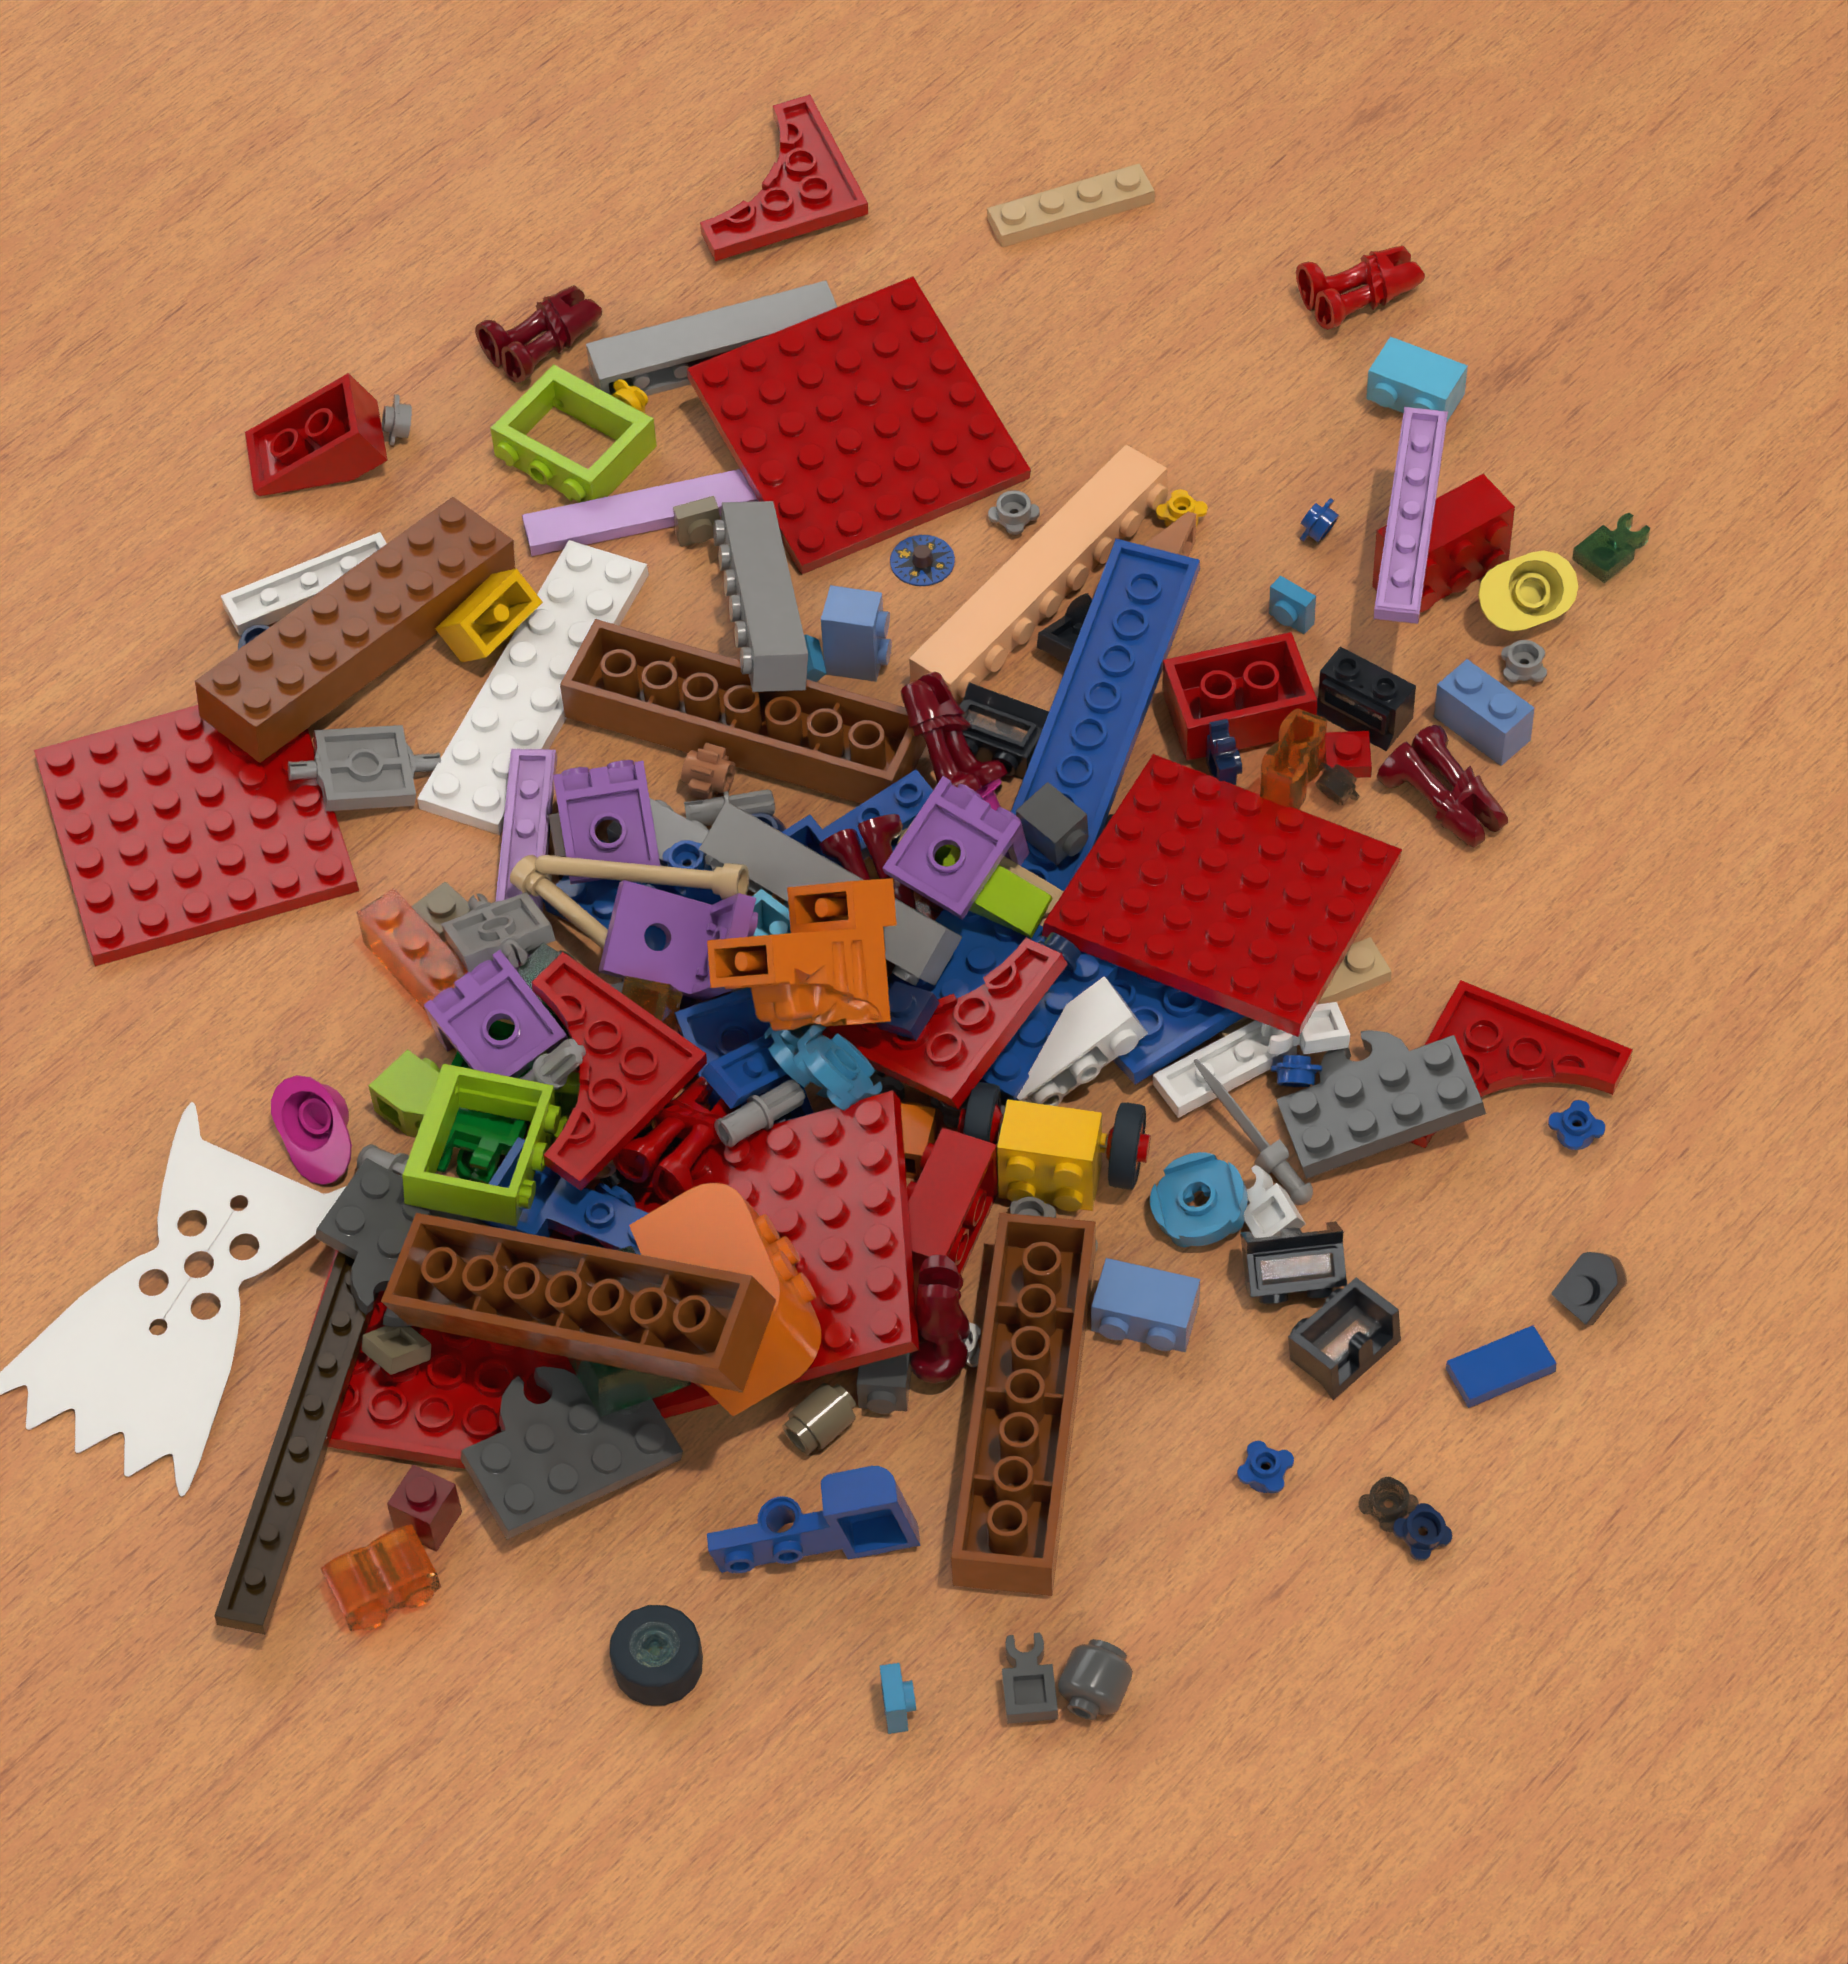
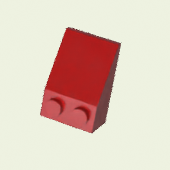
[245,373,388,496]

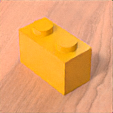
[435,568,543,663]

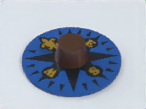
[890,535,955,586]

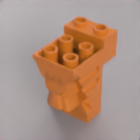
[707,878,897,1031]

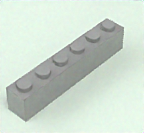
[586,281,837,396]
[713,501,808,692]
[699,802,962,986]

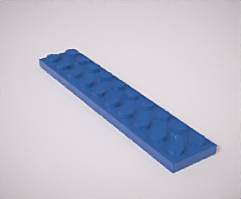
[1011,539,1200,891]

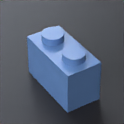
[821,585,892,682]
[1434,659,1535,766]
[1091,1258,1200,1352]

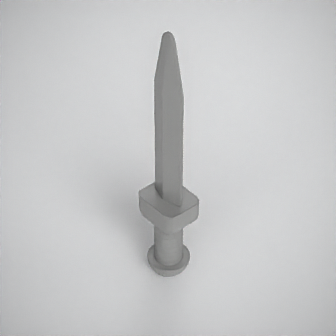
[1194,1059,1313,1205]

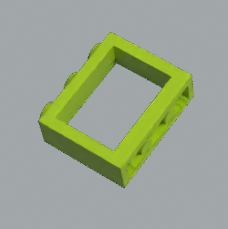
[490,364,657,503]
[402,1064,561,1227]

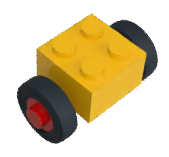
[958,1082,1151,1211]

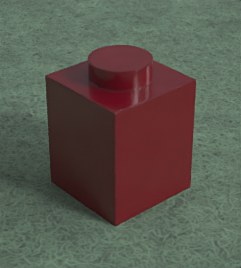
[387,1465,462,1551]

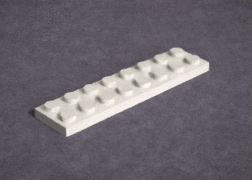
[417,540,648,835]

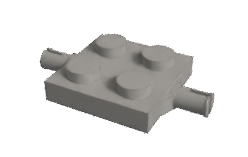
[287,725,441,811]
[441,892,556,972]

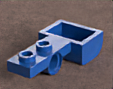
[782,770,933,867]
[478,1137,649,1255]
[707,1466,921,1573]

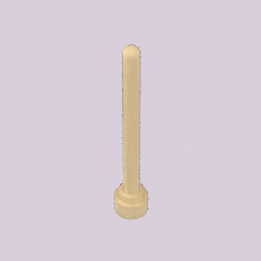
[510,855,673,999]
[535,855,749,900]

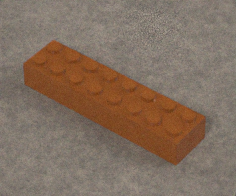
[195,497,515,763]
[560,619,926,803]
[951,1212,1096,1596]
[381,1213,776,1392]

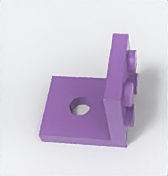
[553,760,661,885]
[882,776,1029,920]
[598,880,758,1001]
[424,950,568,1078]

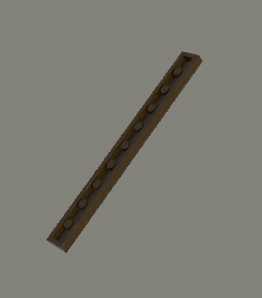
[214,1251,379,1635]

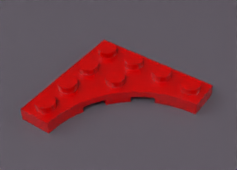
[700,94,868,261]
[822,938,1067,1109]
[532,952,707,1191]
[1409,980,1633,1148]

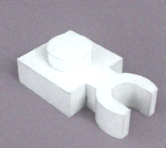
[1261,1002,1350,1055]
[1244,1165,1306,1238]

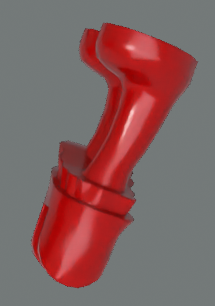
[1296,246,1425,330]
[613,1076,741,1203]

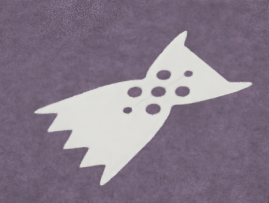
[0,1102,346,1497]

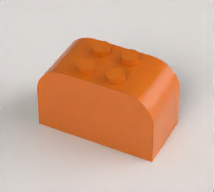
[629,1183,821,1417]

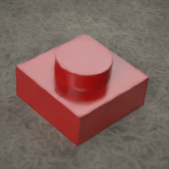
[1323,731,1372,779]

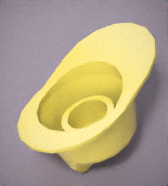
[1478,550,1578,632]

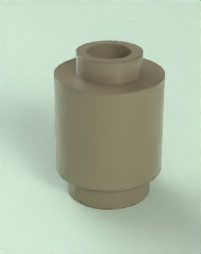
[783,1383,856,1455]

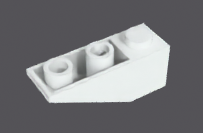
[1017,976,1148,1106]

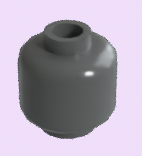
[1058,1639,1133,1720]

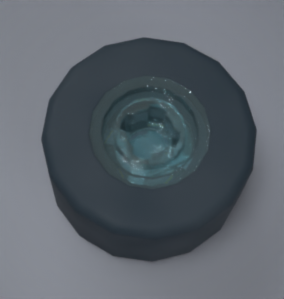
[610,1605,703,1706]

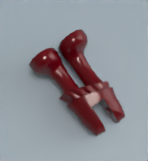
[475,285,602,383]
[901,671,1008,791]
[1377,725,1508,848]
[819,814,918,911]
[910,1254,970,1383]

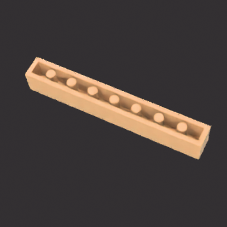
[909,444,1168,704]

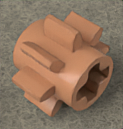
[681,743,736,800]

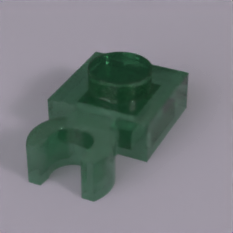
[1572,513,1650,583]

